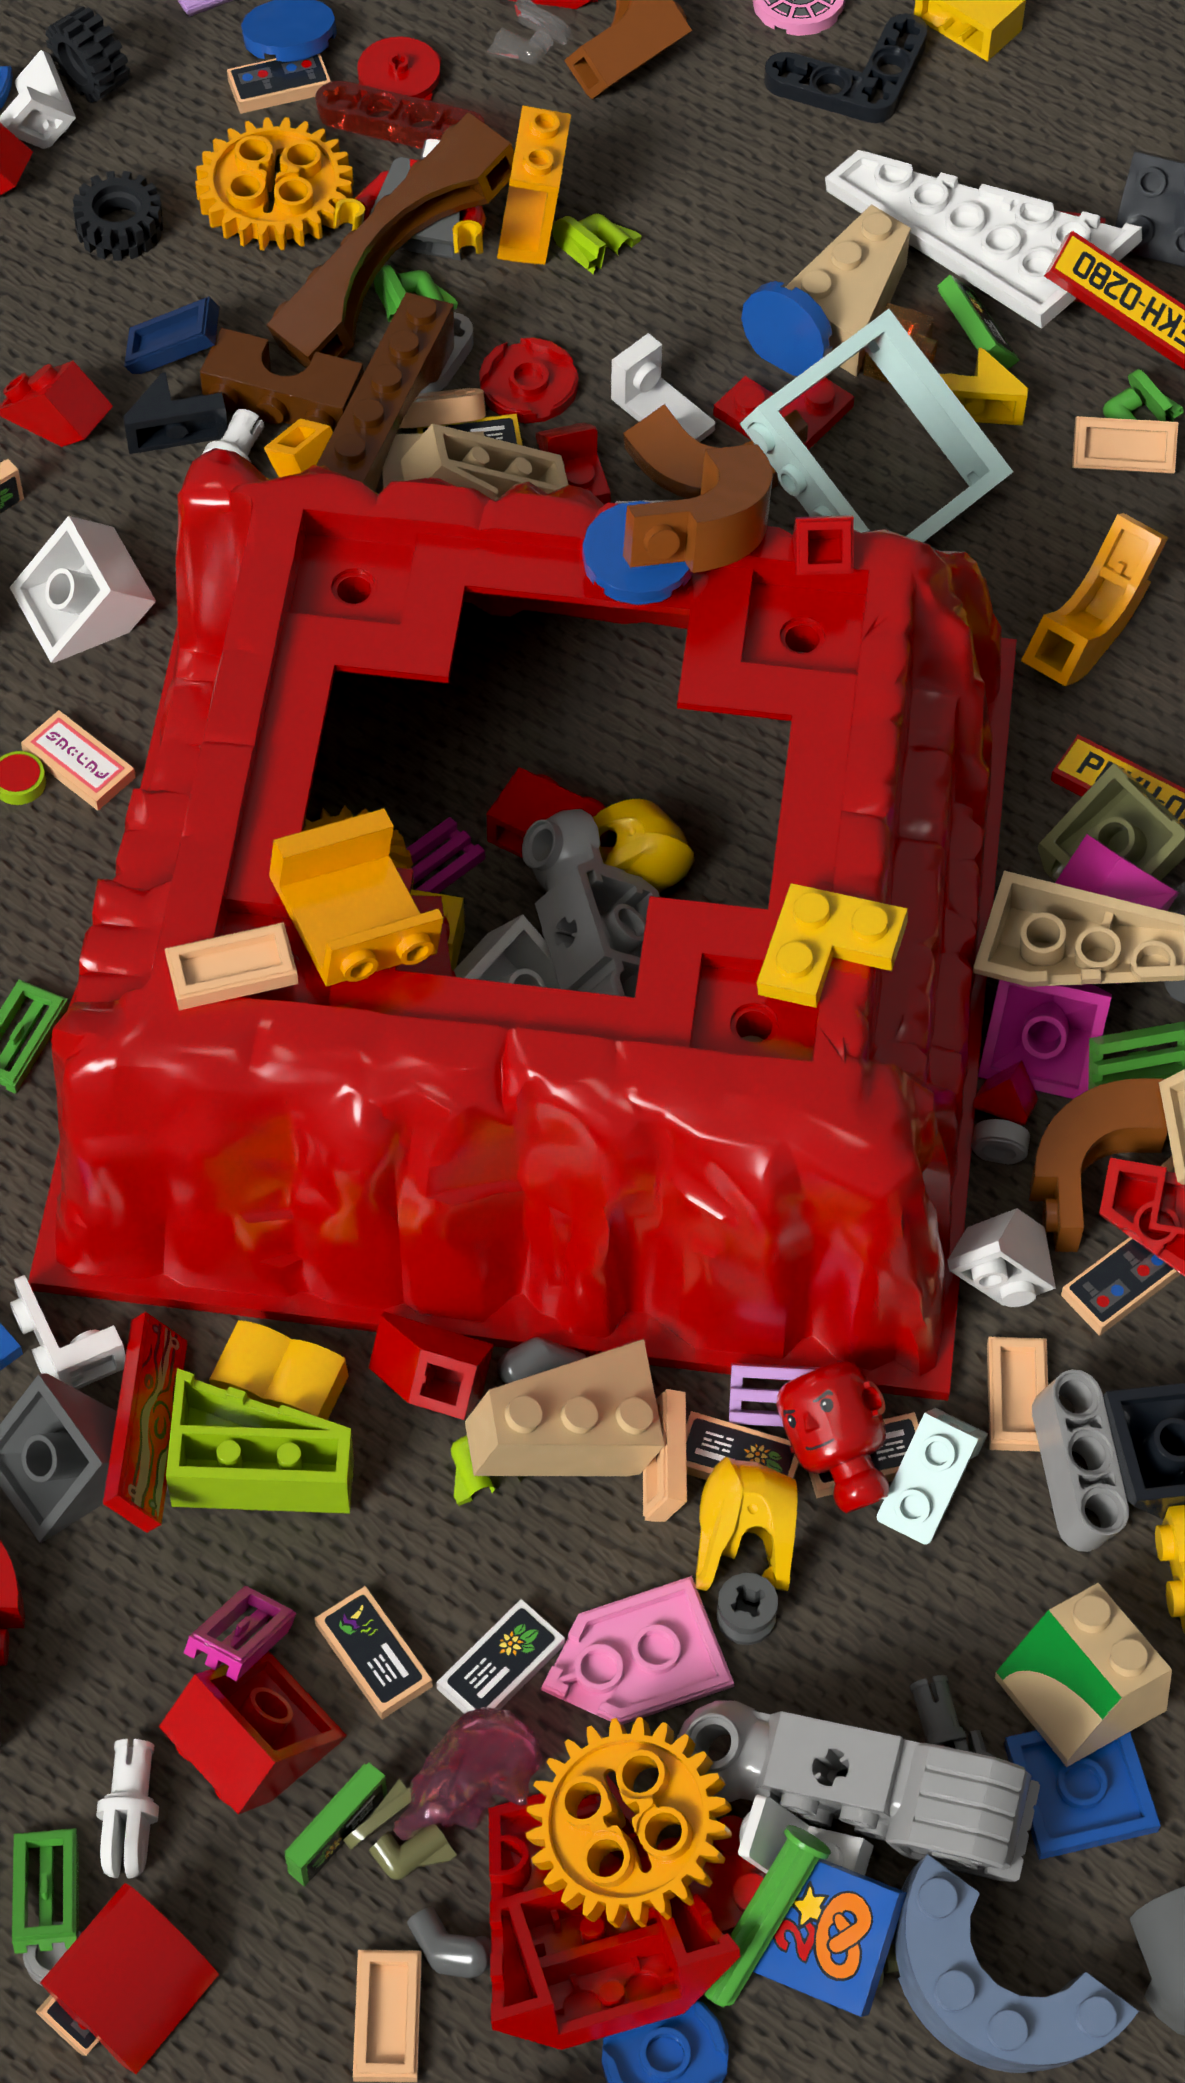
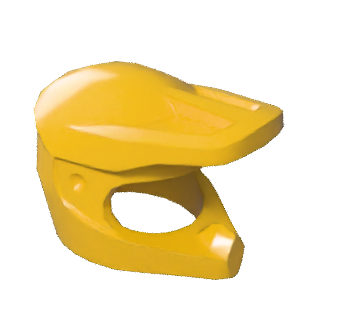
[593,799,694,893]
[696,1456,798,1591]

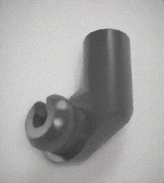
[497,1337,587,1384]
[407,1907,491,1978]

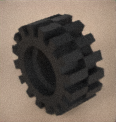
[45,6,130,103]
[72,171,164,261]

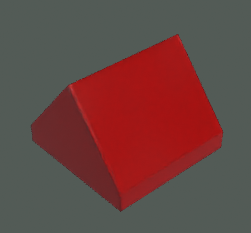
[792,515,854,575]
[972,1060,1038,1125]

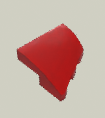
[1099,1158,1185,1277]

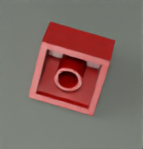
[159,1651,347,1815]

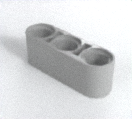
[1032,1369,1129,1552]

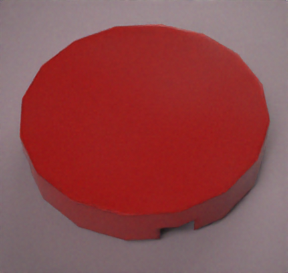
[479,337,579,423]

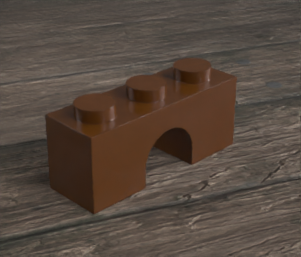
[200,327,364,432]

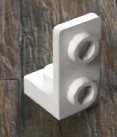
[0,50,76,149]
[611,333,715,442]
[10,1275,126,1389]
[738,1795,873,1876]

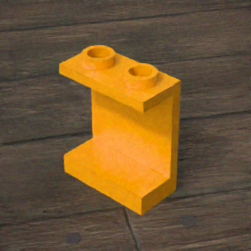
[497,105,571,265]
[269,808,443,987]

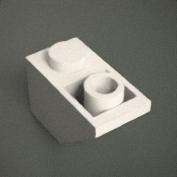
[948,1208,1056,1307]

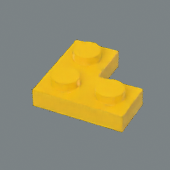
[757,883,908,1008]

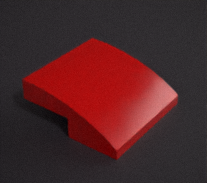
[40,1883,219,2074]

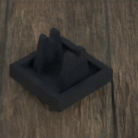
[1115,150,1185,267]

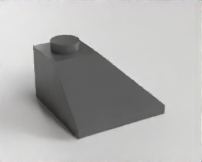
[0,1373,117,1543]

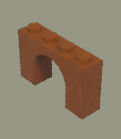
[564,0,692,99]

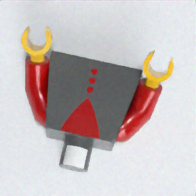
[333,139,487,261]

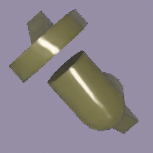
[343,1779,457,1880]

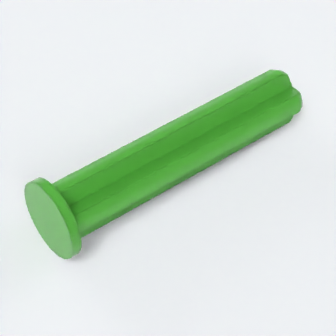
[703,1825,831,2007]

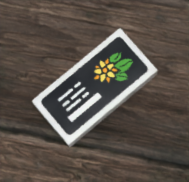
[437,1599,565,1729]

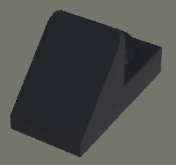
[123,372,228,454]

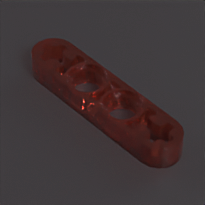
[315,81,485,149]

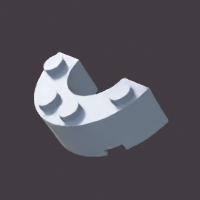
[892,1854,1139,2073]

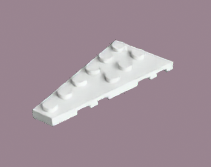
[825,150,1142,329]

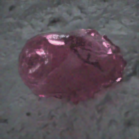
[393,1707,543,1840]

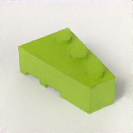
[166,1368,354,1514]

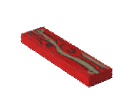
[103,1311,188,1533]

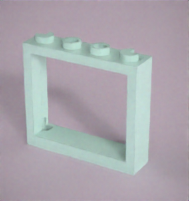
[740,309,1013,542]

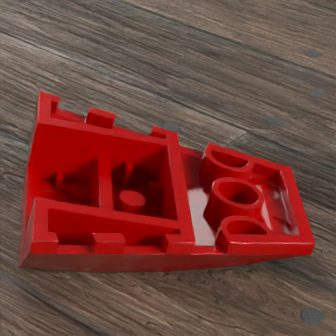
[488,1775,741,2050]

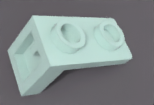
[877,1408,988,1544]

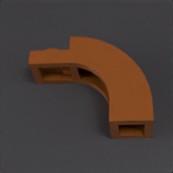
[623,404,808,499]
[623,444,773,573]
[1029,1078,1168,1252]

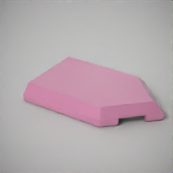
[541,1576,734,1725]

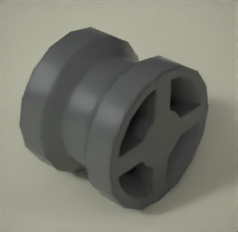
[716,1573,778,1645]

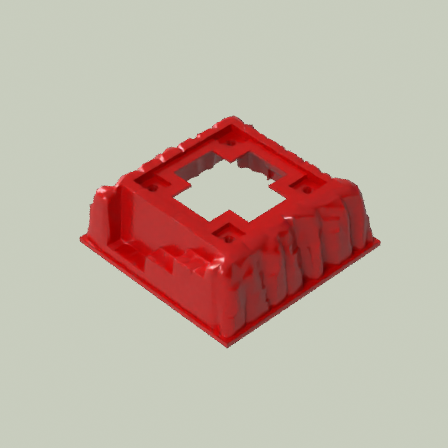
[28,448,1017,1401]

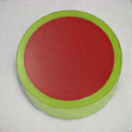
[0,751,46,805]

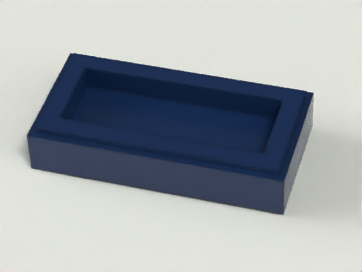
[124,296,220,374]

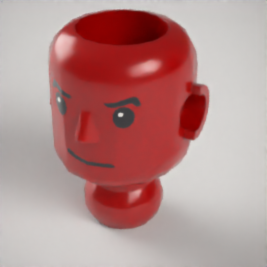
[776,1361,889,1514]

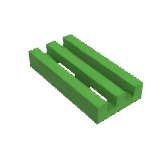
[0,979,69,1094]
[1088,1021,1185,1090]
[12,1828,79,1954]

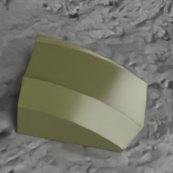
[1038,763,1185,882]

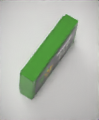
[937,275,1019,369]
[285,1762,387,1887]

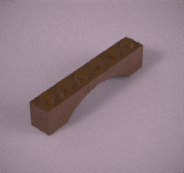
[266,112,515,368]
[316,292,454,492]

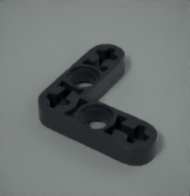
[764,13,928,123]

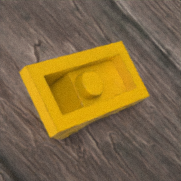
[939,348,1028,425]

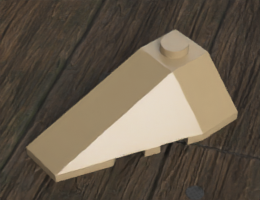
[973,871,1185,987]

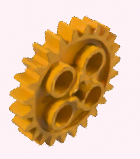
[195,117,353,250]
[526,1717,732,1928]

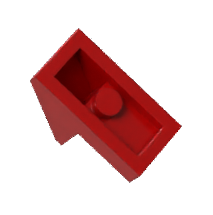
[535,422,611,504]

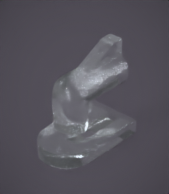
[487,0,572,65]

